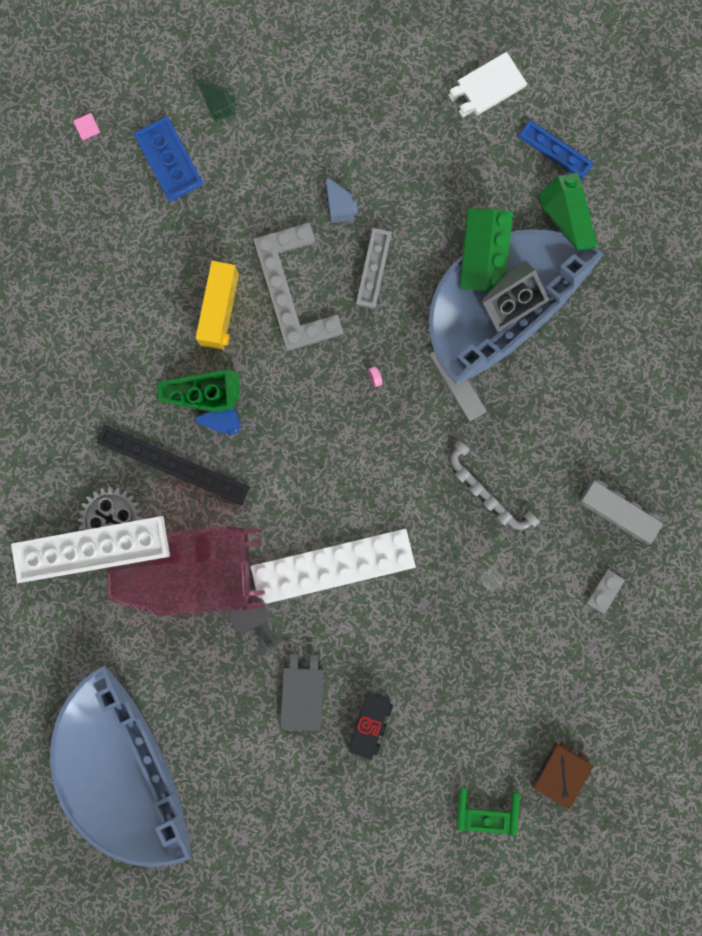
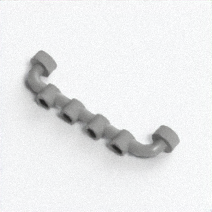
[450,440,540,530]

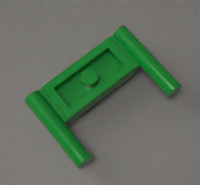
[456,787,520,835]

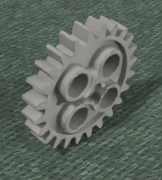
[78,487,144,530]

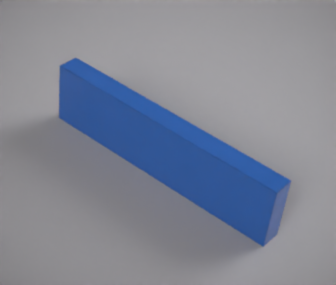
[518,120,594,180]

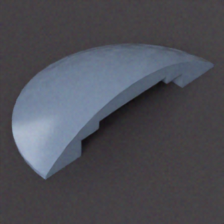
[429,229,603,384]
[50,666,191,867]

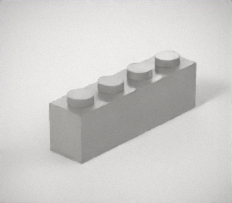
[579,480,663,545]

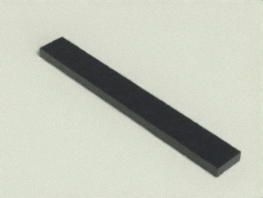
[97,425,250,505]

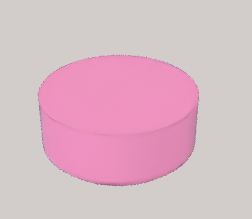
[368,367,382,387]

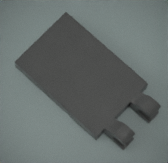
[280,653,324,731]

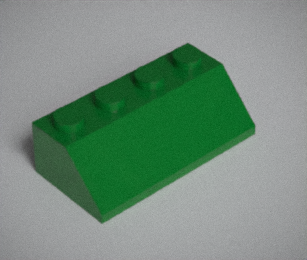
[459,209,513,292]

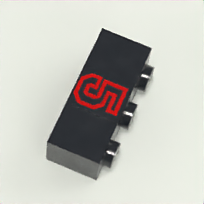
[348,691,393,760]

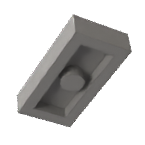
[586,569,625,614]

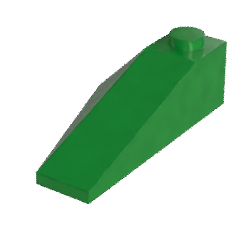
[538,173,597,250]
[157,369,240,412]

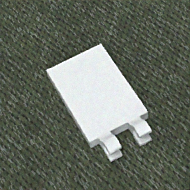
[448,52,527,118]

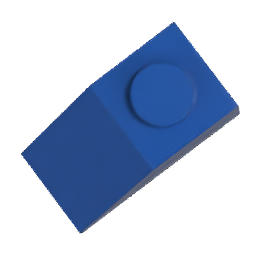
[195,407,243,436]

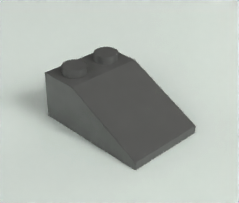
[482,260,549,332]

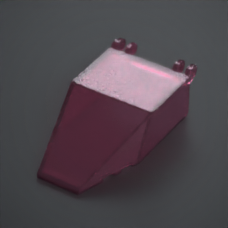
[108,526,266,616]

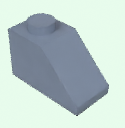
[326,179,358,223]

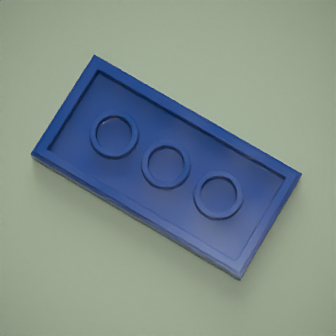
[133,116,204,202]

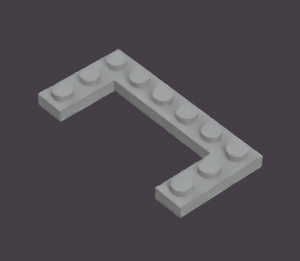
[253,222,344,351]

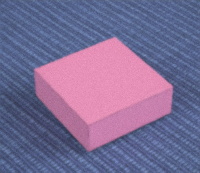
[74,113,100,140]

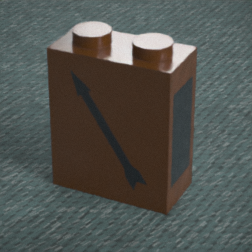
[531,742,593,809]

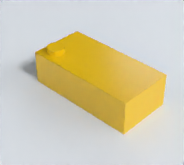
[196,261,239,350]

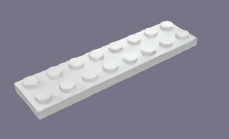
[11,516,170,583]
[251,529,416,604]

